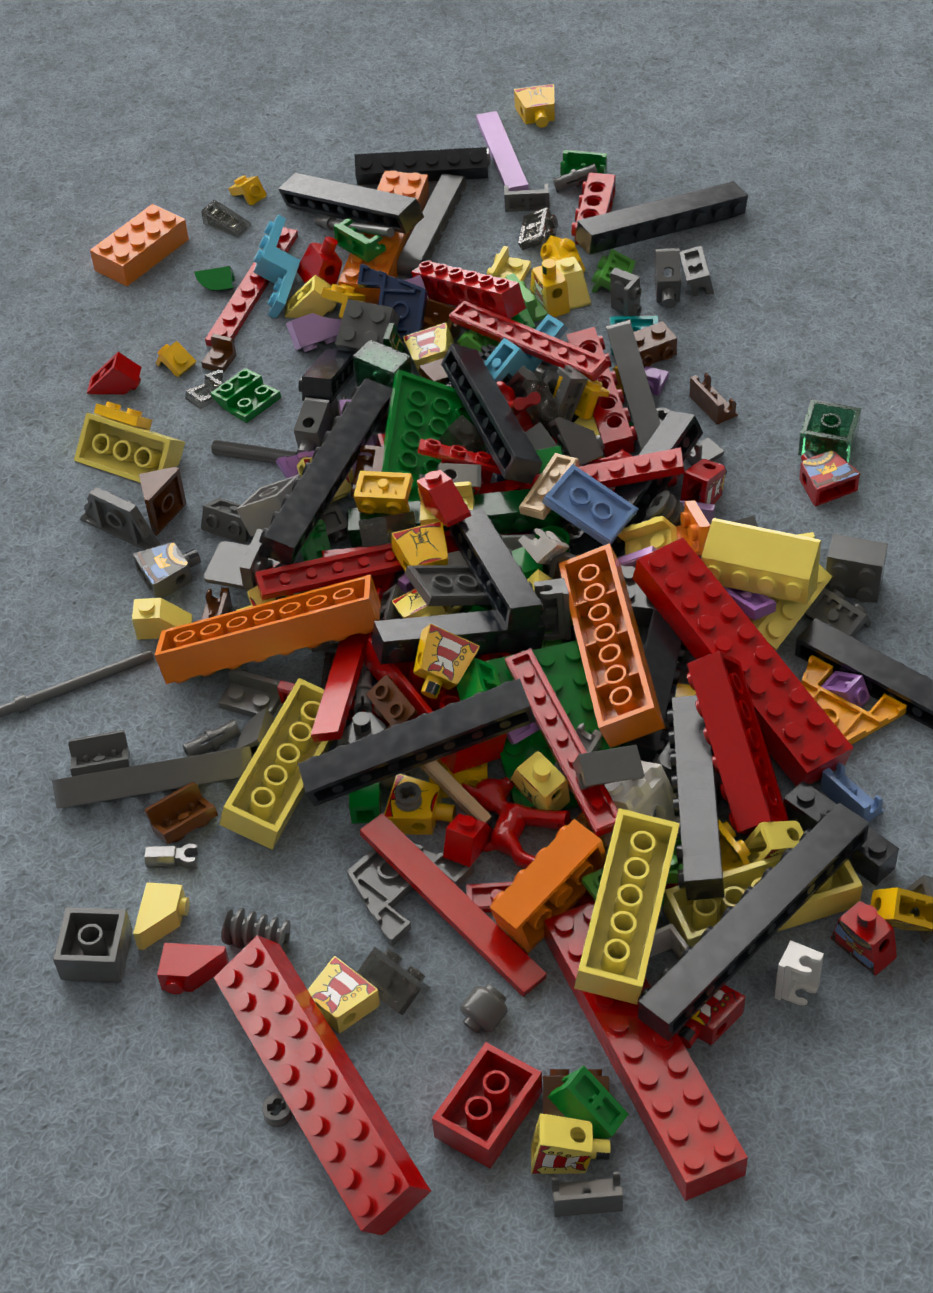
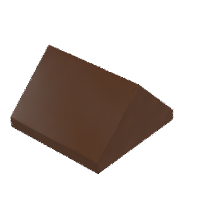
[139,467,187,536]

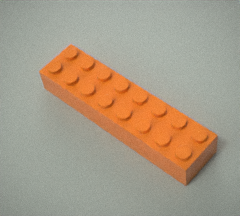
[338,171,429,305]
[558,543,665,748]
[155,575,381,684]

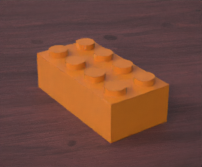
[90,204,189,286]
[490,819,607,954]

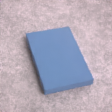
[542,464,638,545]

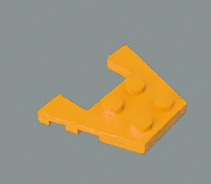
[801,655,907,745]

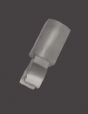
[145,844,199,869]

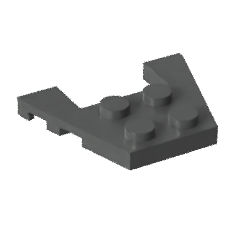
[347,843,474,947]

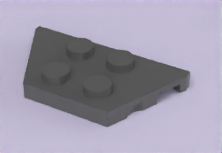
[80,487,161,550]

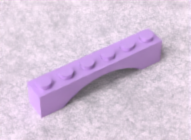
[286,275,428,352]

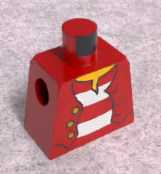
[680,459,727,504]
[677,985,746,1049]

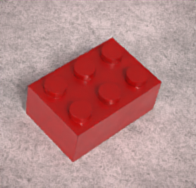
[432,1042,543,1169]

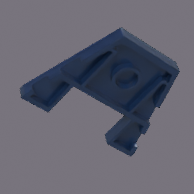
[357,264,428,342]

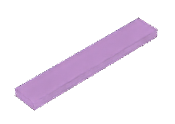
[476,111,529,191]

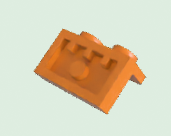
[676,500,710,556]

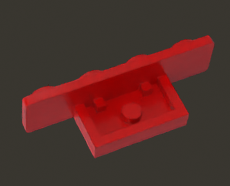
[418,439,502,485]

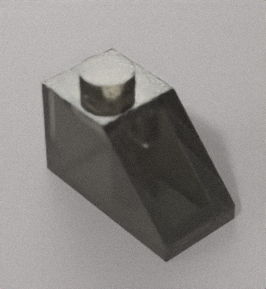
[438,415,487,453]
[358,511,417,547]

